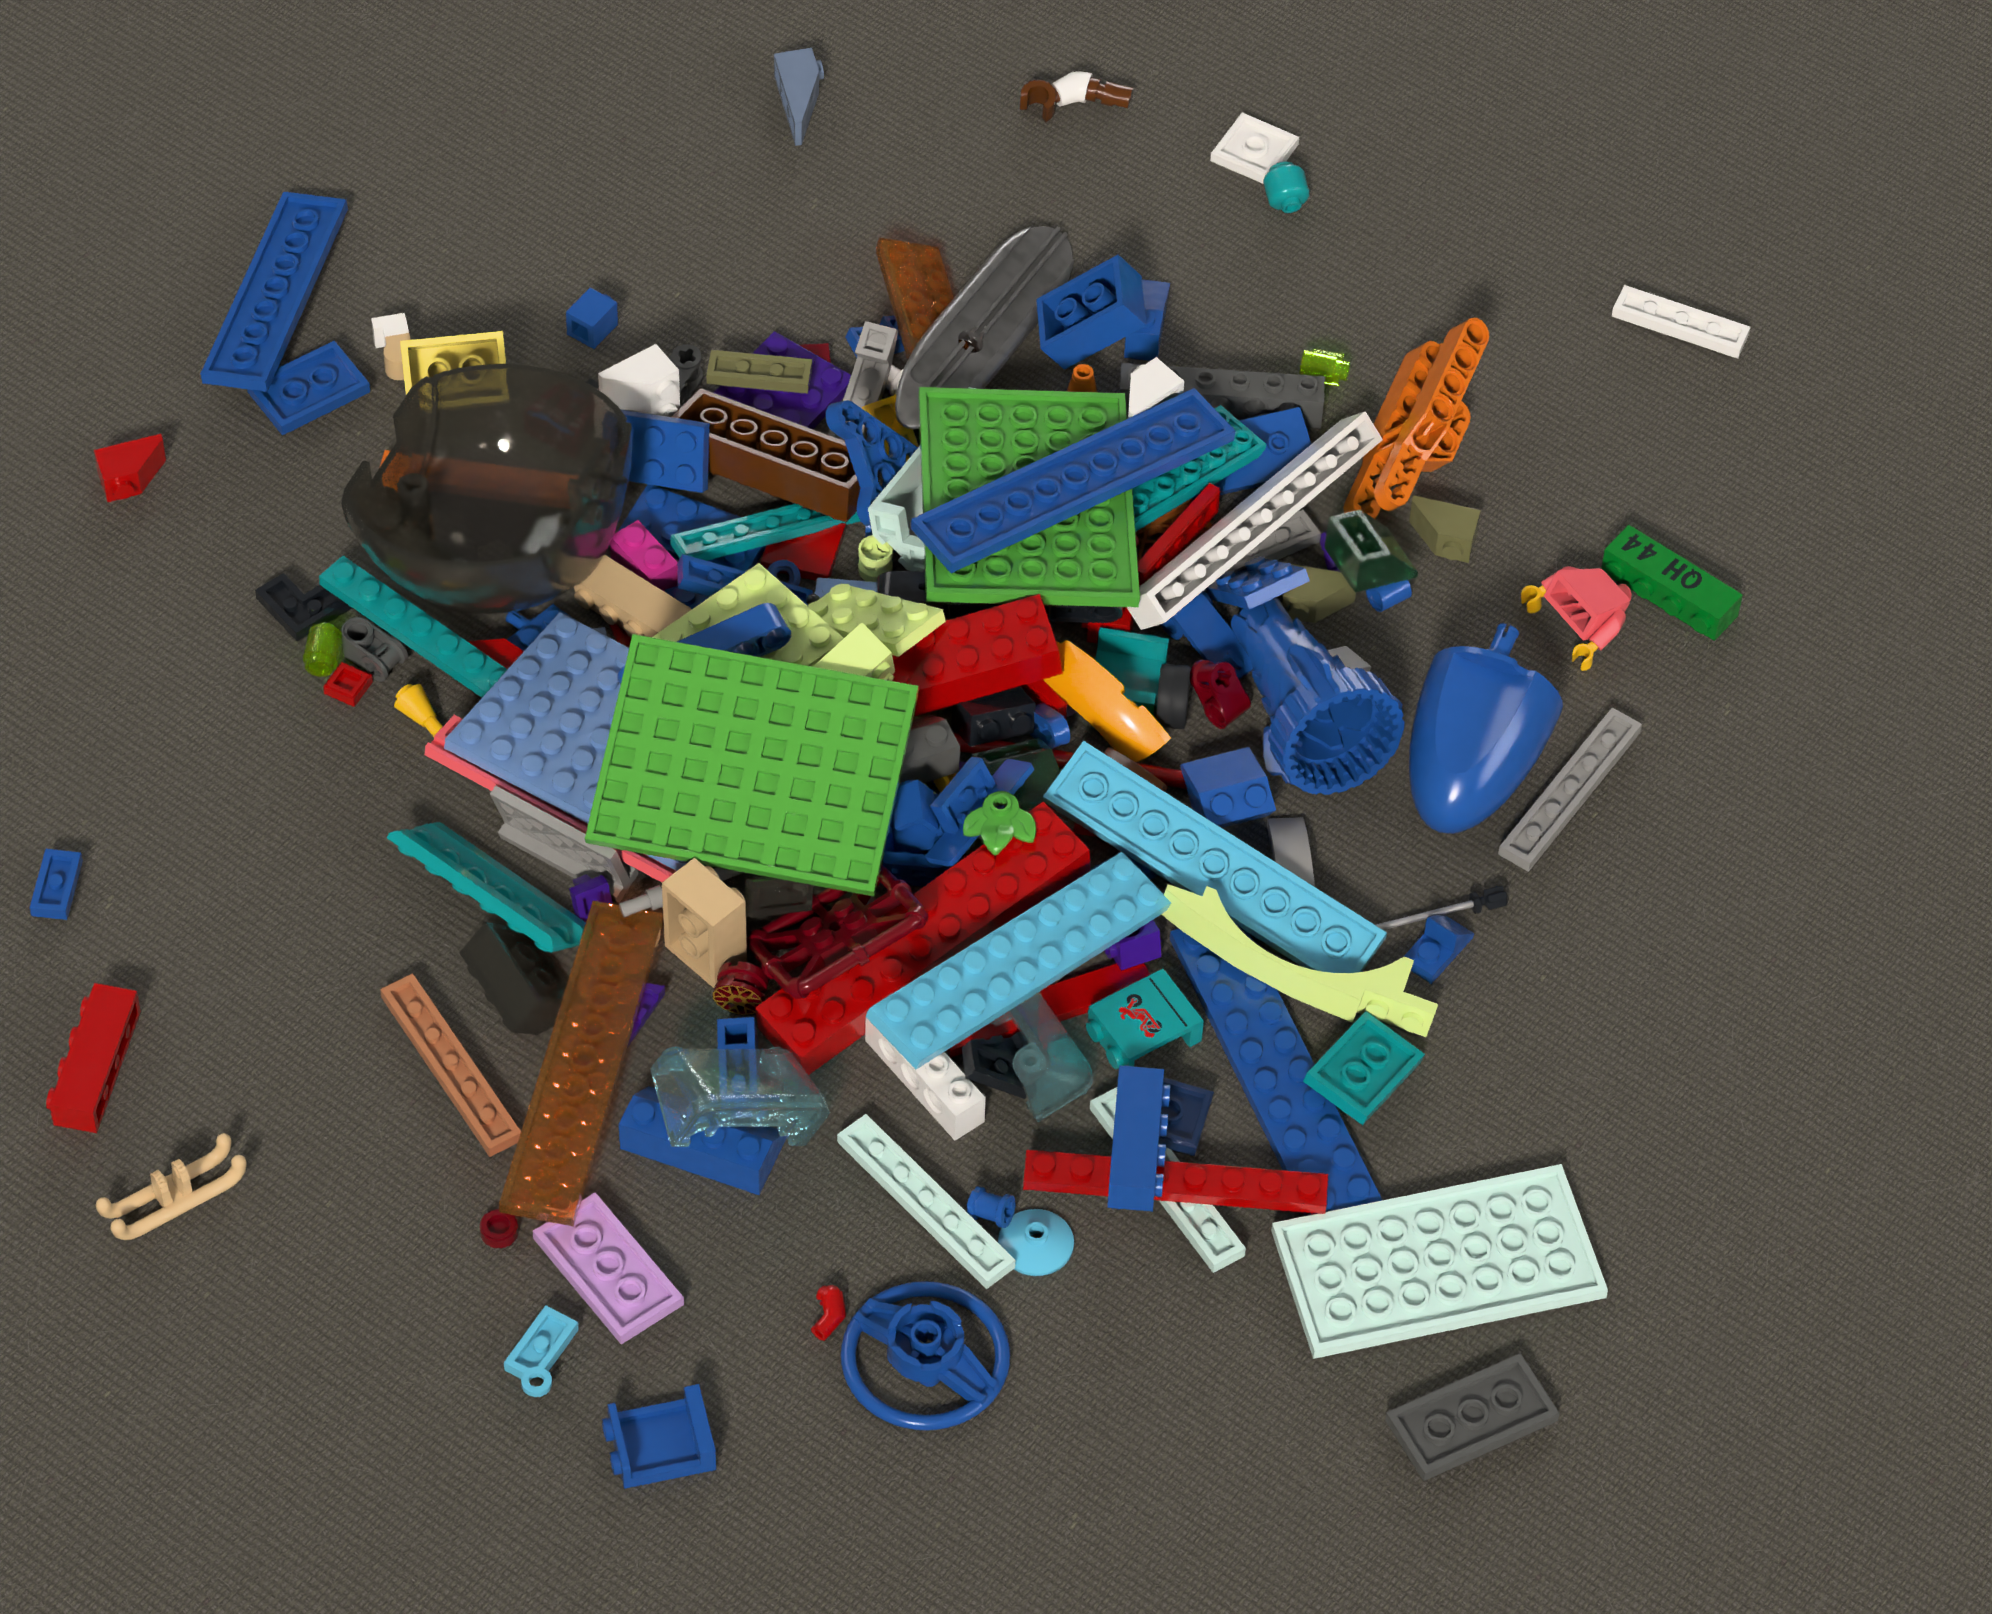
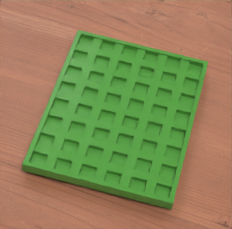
[585,634,919,896]

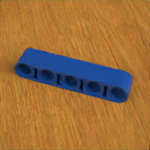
[618,603,791,685]

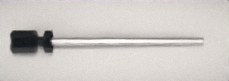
[1376,885,1508,930]

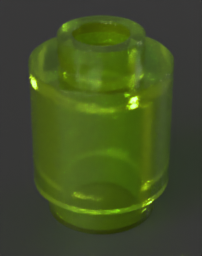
[1299,347,1350,387]
[303,623,342,677]

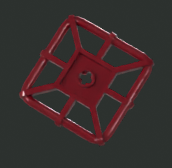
[747,865,928,999]

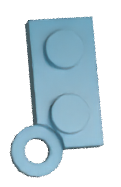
[504,1305,579,1397]

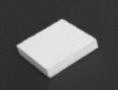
[1210,112,1299,184]

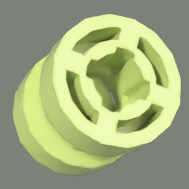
[858,535,893,582]

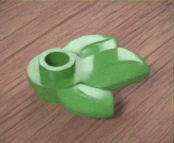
[963,791,1036,855]

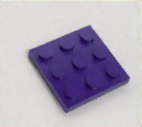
[713,331,851,429]

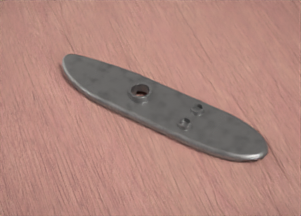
[895,226,1074,429]

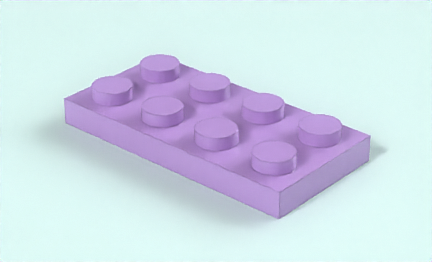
[533,1193,684,1344]

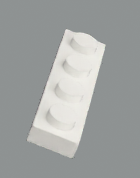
[1612,285,1751,359]

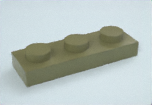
[706,350,812,394]

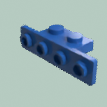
[925,757,1034,867]

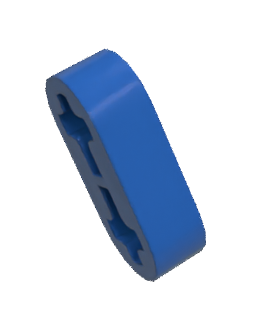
[1030,703,1071,749]

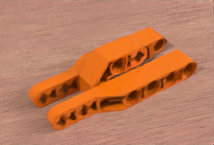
[1343,318,1489,526]

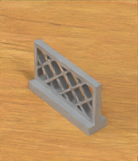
[490,786,639,903]

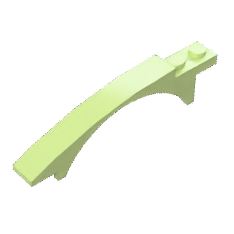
[1161,884,1438,1037]

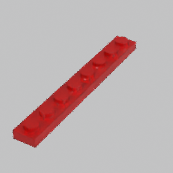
[1023,1150,1328,1214]

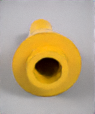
[394,684,443,737]

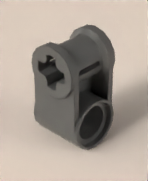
[669,344,703,408]
[341,617,408,682]

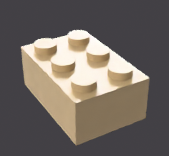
[662,858,747,988]

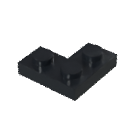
[255,573,352,641]

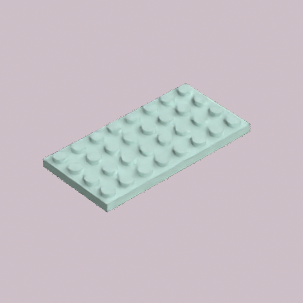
[1271,1164,1608,1359]

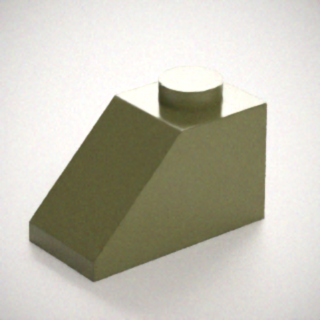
[1409,495,1481,563]
[1282,564,1358,623]

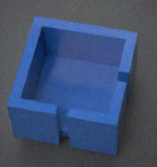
[883,780,944,858]

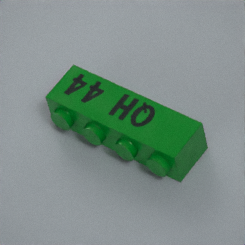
[1601,525,1743,641]

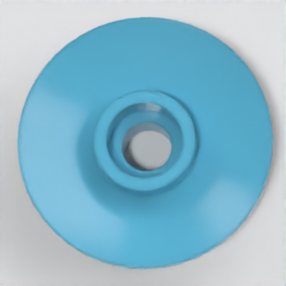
[998,1209,1074,1276]

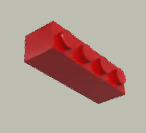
[46,983,141,1133]

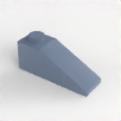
[774,48,824,146]

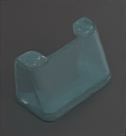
[991,992,1093,1122]
[650,1047,830,1147]

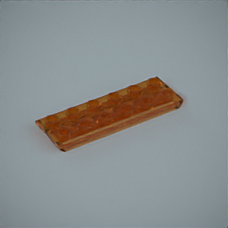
[876,238,969,360]

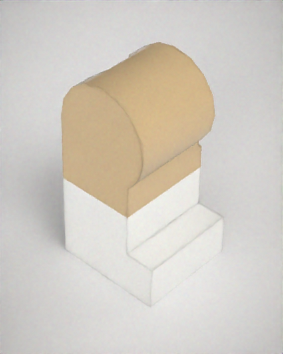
[371,313,411,380]

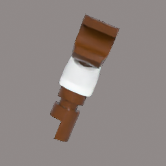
[1020,71,1133,122]

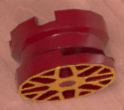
[713,961,769,1015]

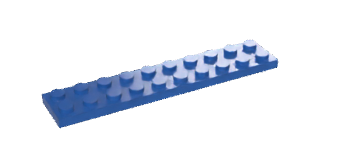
[910,388,1236,573]
[1170,924,1382,1216]

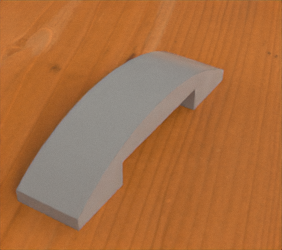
[828,321,898,441]
[1267,817,1315,887]

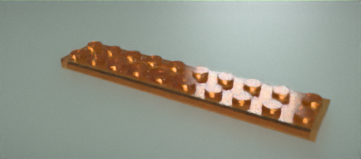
[499,901,664,1227]

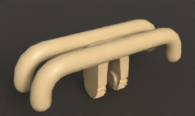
[96,1133,247,1240]

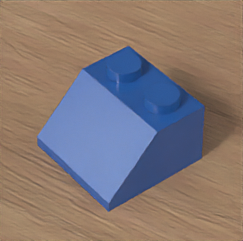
[1180,747,1276,828]

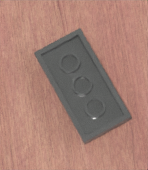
[1385,1353,1560,1481]

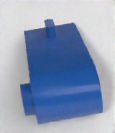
[1161,591,1253,680]

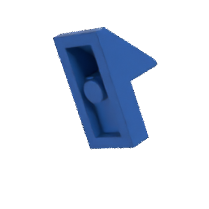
[1403,915,1474,984]

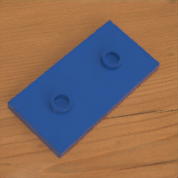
[1192,407,1311,501]

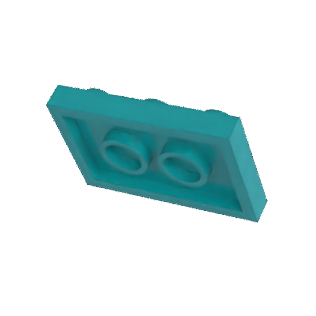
[1303,1011,1425,1126]

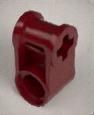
[1190,660,1251,729]

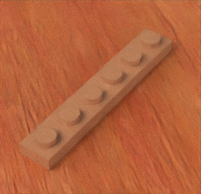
[380,973,523,1157]

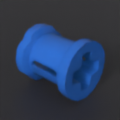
[967,1186,1016,1228]

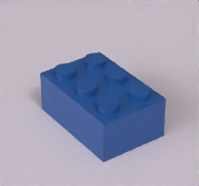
[1036,255,1146,370]

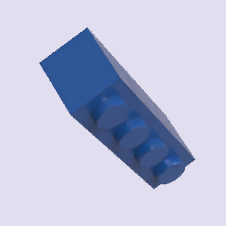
[1107,1065,1171,1212]

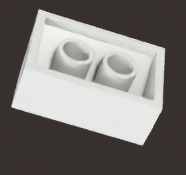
[598,344,680,445]
[1128,357,1184,418]

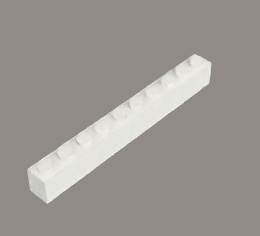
[1127,411,1383,630]

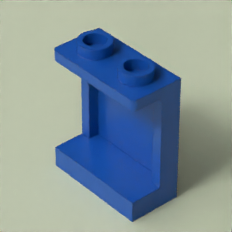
[602,1384,716,1489]

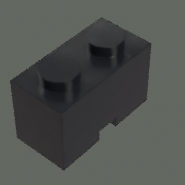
[951,686,1036,747]

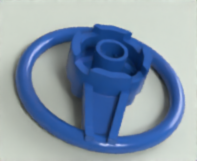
[841,1281,1010,1430]

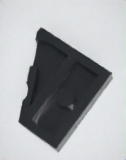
[962,1032,1034,1099]

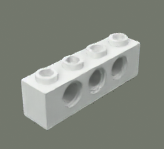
[865,1018,986,1140]

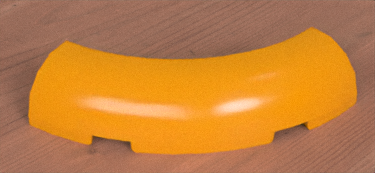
[1043,640,1171,762]

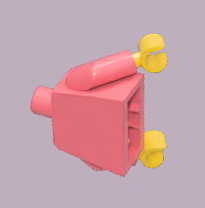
[1521,566,1631,671]

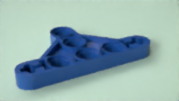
[826,400,918,526]

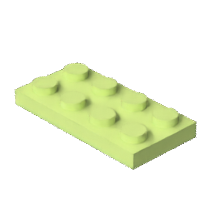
[808,583,946,657]

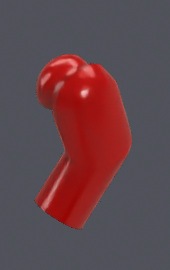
[811,1285,846,1341]

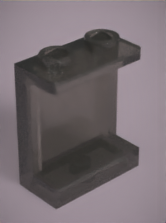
[704,865,813,918]

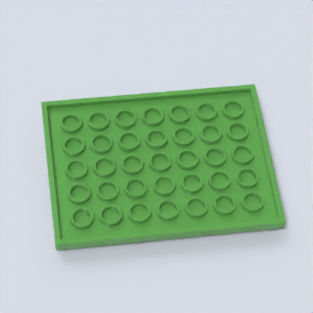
[918,387,1140,607]

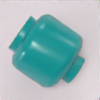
[1263,162,1310,213]

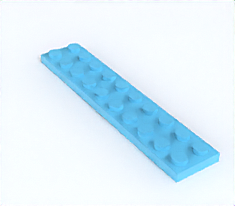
[1043,741,1387,973]
[865,852,1171,1070]

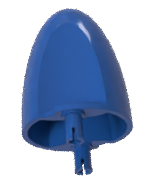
[1409,623,1563,834]

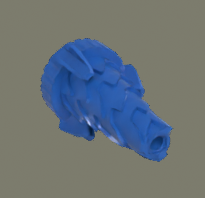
[1231,597,1405,795]

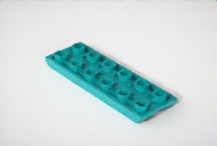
[1132,405,1266,532]
[387,822,593,953]

